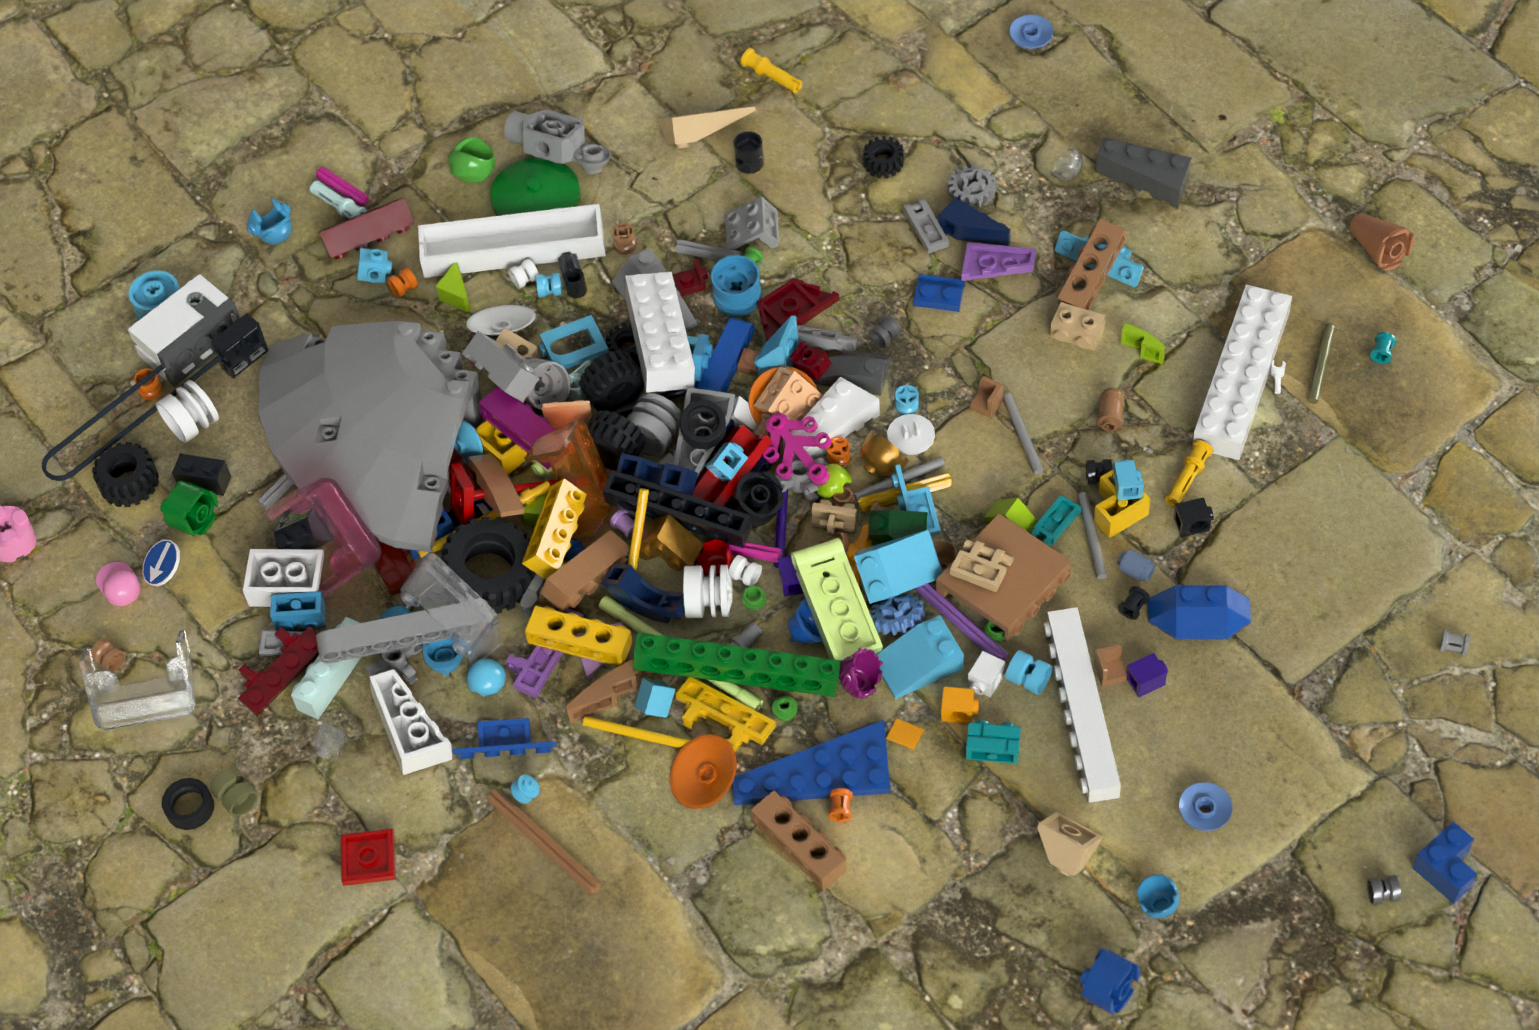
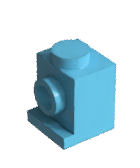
[705,442,748,482]
[1113,459,1144,500]

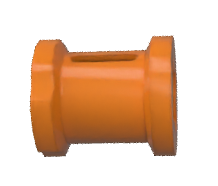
[828,788,853,822]

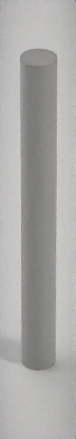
[1003,393,1043,475]
[854,457,945,502]
[1078,492,1107,580]

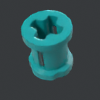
[1370,332,1397,364]

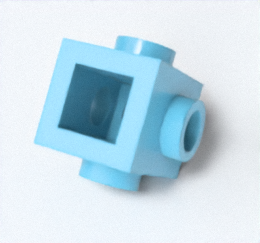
[357,248,392,283]

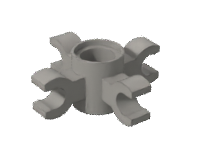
[775,453,827,502]
[366,645,423,685]

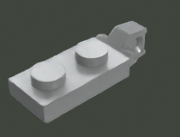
[797,325,858,354]

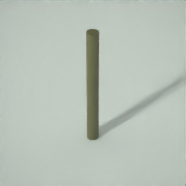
[1309,323,1335,404]

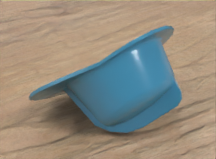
[423,636,464,677]

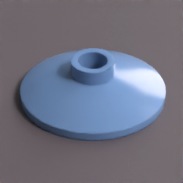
[1010,15,1053,49]
[1179,782,1233,831]

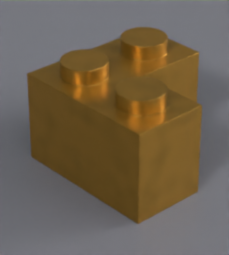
[629,514,703,571]

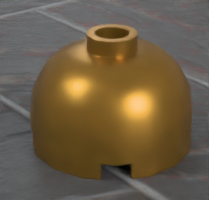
[860,430,909,476]

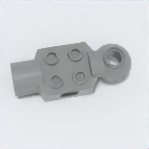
[504,109,611,174]

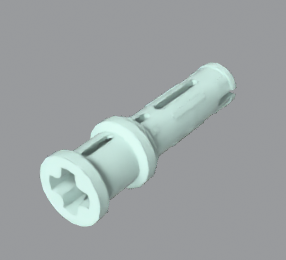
[310,180,368,219]

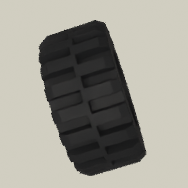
[440,517,535,614]

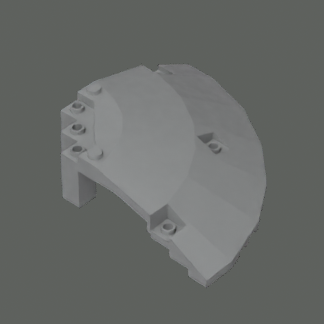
[258,321,482,552]

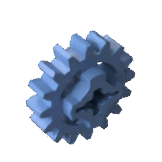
[870,593,925,635]

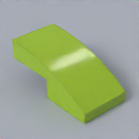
[1121,323,1166,365]

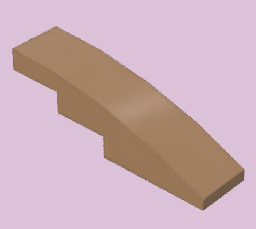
[468,454,524,517]
[565,659,655,723]

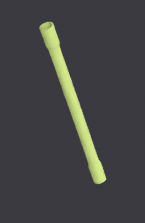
[599,596,763,712]

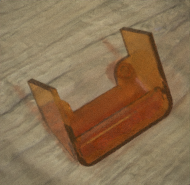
[524,420,613,541]

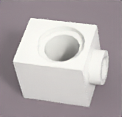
[968,651,1005,698]

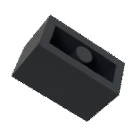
[172,453,231,496]

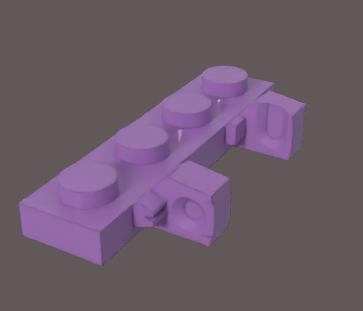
[506,608,584,698]

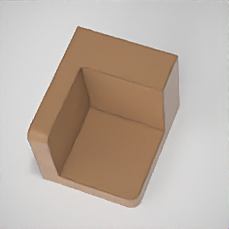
[970,376,1003,418]
[1094,644,1127,687]

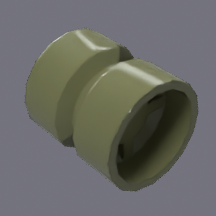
[209,768,258,817]

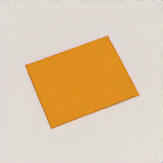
[886,718,925,750]

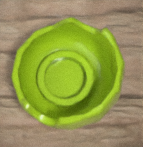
[815,463,852,499]

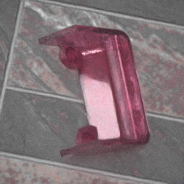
[262,477,381,597]

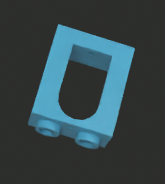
[538,315,609,370]

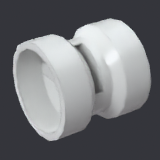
[508,259,539,289]
[729,555,762,587]

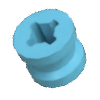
[895,385,919,415]

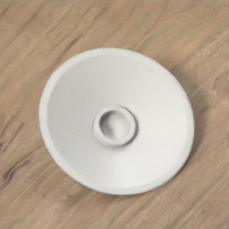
[466,305,536,336]

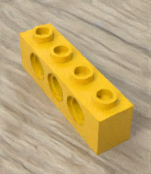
[525,606,633,667]

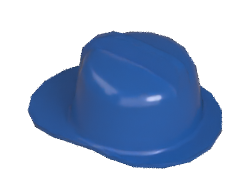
[788,598,822,644]

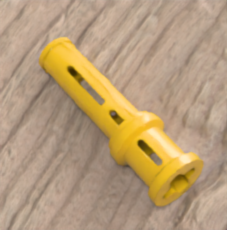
[740,48,802,93]
[1165,440,1214,507]

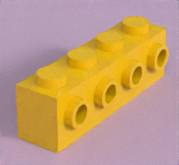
[522,479,587,579]

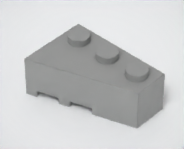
[462,331,539,402]

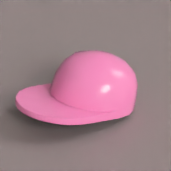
[96,562,141,606]

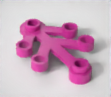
[763,413,831,485]

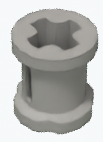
[1439,629,1470,657]

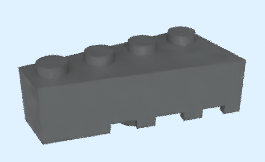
[1096,138,1192,209]

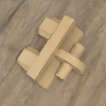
[811,499,857,535]

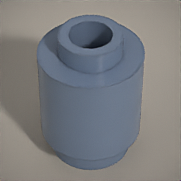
[1117,548,1156,582]

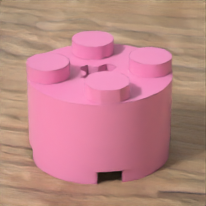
[0,505,37,562]

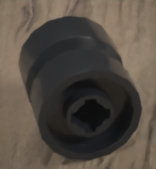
[734,131,764,174]

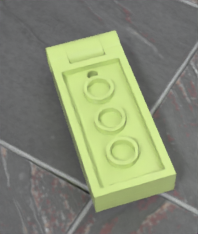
[791,538,883,666]

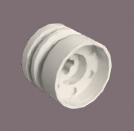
[156,380,219,443]
[683,565,733,618]

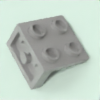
[725,196,780,250]

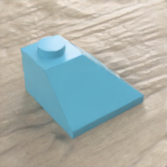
[755,315,798,377]

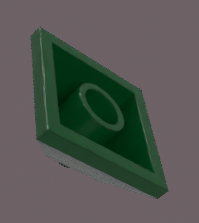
[868,510,927,546]

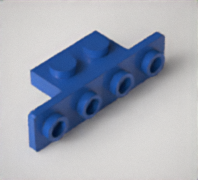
[452,718,557,759]

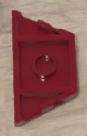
[757,278,840,341]

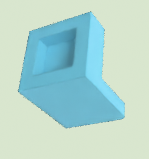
[635,678,675,718]

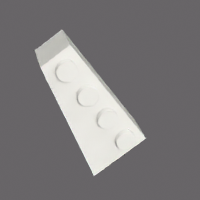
[783,377,880,461]
[370,669,452,775]

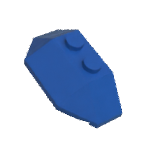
[1148,585,1251,640]

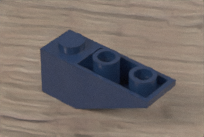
[938,198,1011,246]

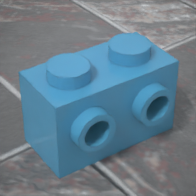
[270,591,326,631]

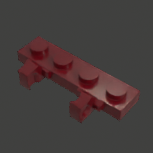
[238,626,319,717]

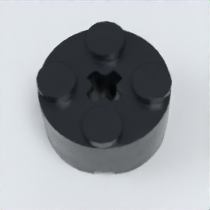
[729,471,784,528]

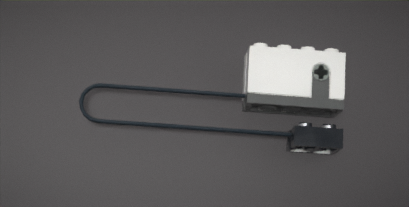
[42,274,268,481]

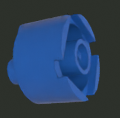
[1080,948,1140,1015]

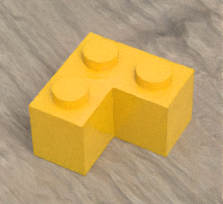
[1094,469,1150,539]

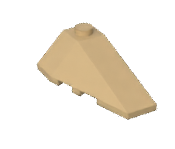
[658,106,756,149]

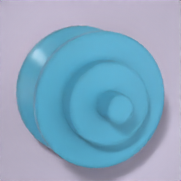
[511,775,540,804]

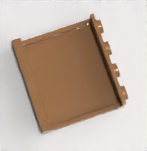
[936,513,1071,641]

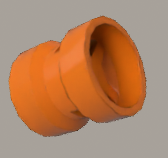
[386,267,419,298]
[134,368,162,400]

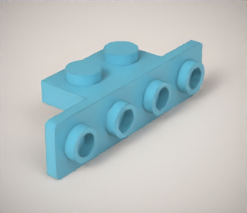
[1055,230,1144,287]
[891,464,941,536]

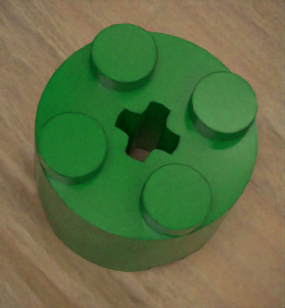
[160,481,218,536]

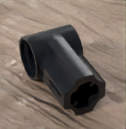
[558,251,587,299]

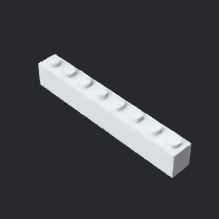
[1043,607,1121,803]

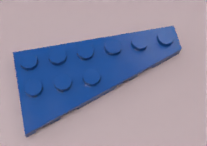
[733,720,891,805]

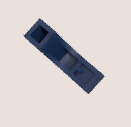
[601,564,685,623]

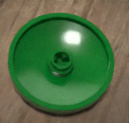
[490,157,581,216]

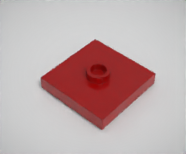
[341,828,396,886]

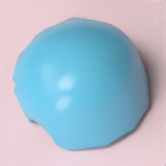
[466,658,506,697]

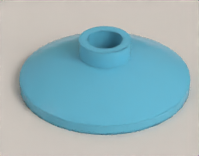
[454,420,483,464]

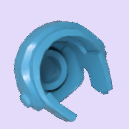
[246,198,293,245]

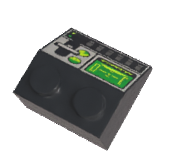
[274,493,334,549]

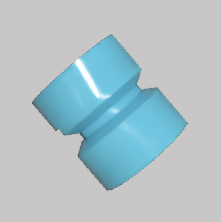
[1005,650,1053,695]

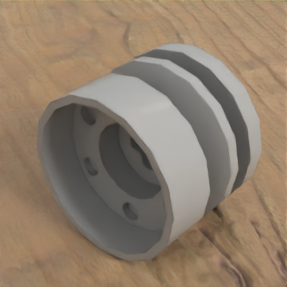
[517,357,571,410]
[627,393,682,457]

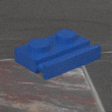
[913,274,965,312]

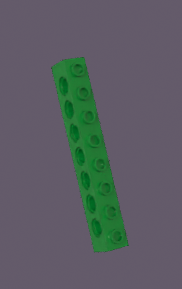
[633,632,841,697]

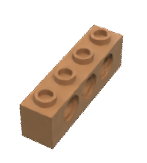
[1057,219,1128,310]
[751,791,846,891]

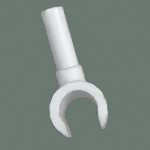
[1270,360,1286,394]

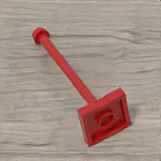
[451,463,605,525]

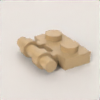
[950,540,1014,592]

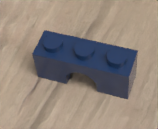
[617,453,698,496]

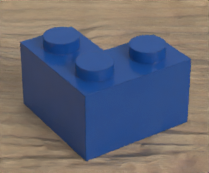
[1413,821,1477,904]

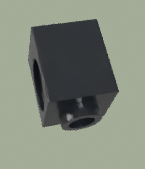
[1173,497,1214,537]

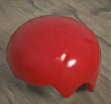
[697,539,733,577]

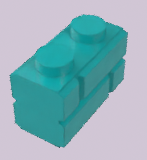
[966,720,1021,764]

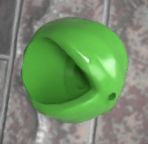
[448,137,495,184]

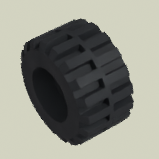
[579,350,645,411]
[579,410,646,471]
[92,442,159,508]

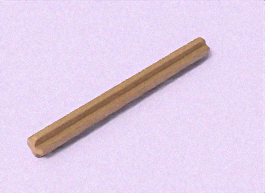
[487,789,601,895]

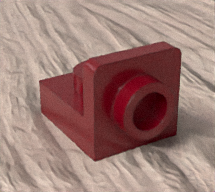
[672,259,708,297]

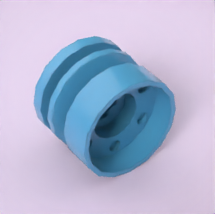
[711,255,762,317]

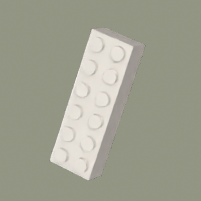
[625,272,695,393]

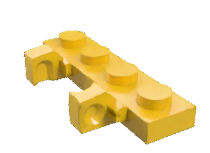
[676,677,776,752]

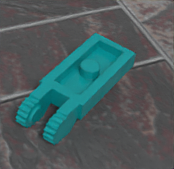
[1030,495,1082,547]

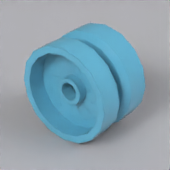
[128,270,180,321]

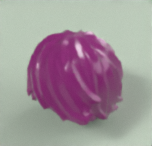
[839,647,883,699]

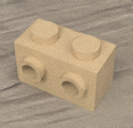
[1050,302,1106,351]

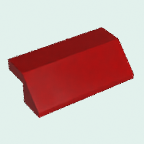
[692,425,772,506]

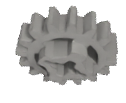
[948,164,997,208]

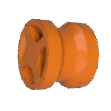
[826,437,850,467]

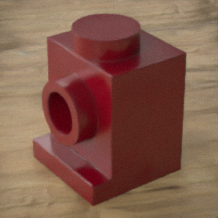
[789,341,831,381]

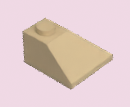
[1037,812,1103,876]

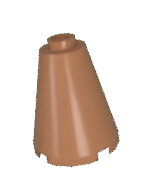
[1350,213,1414,271]

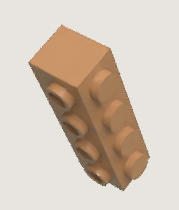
[541,530,630,613]

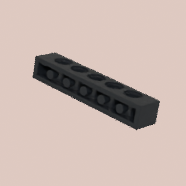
[603,470,752,548]

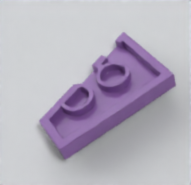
[961,242,1036,281]

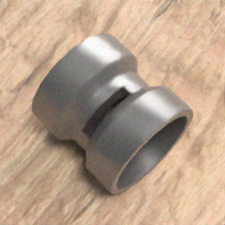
[869,316,902,348]
[1367,875,1401,905]

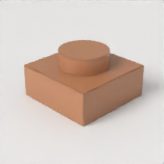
[737,348,761,376]

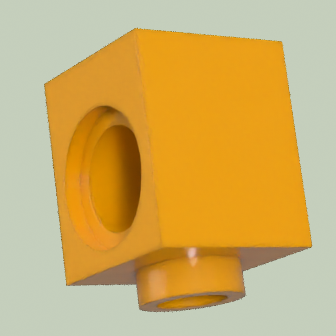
[941,687,979,724]

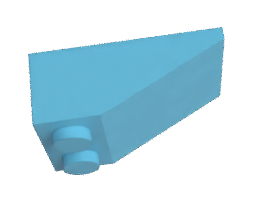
[854,529,943,603]
[877,615,964,699]

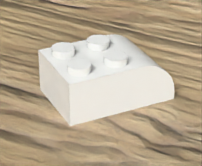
[243,549,324,607]

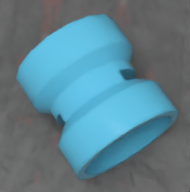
[536,272,562,298]

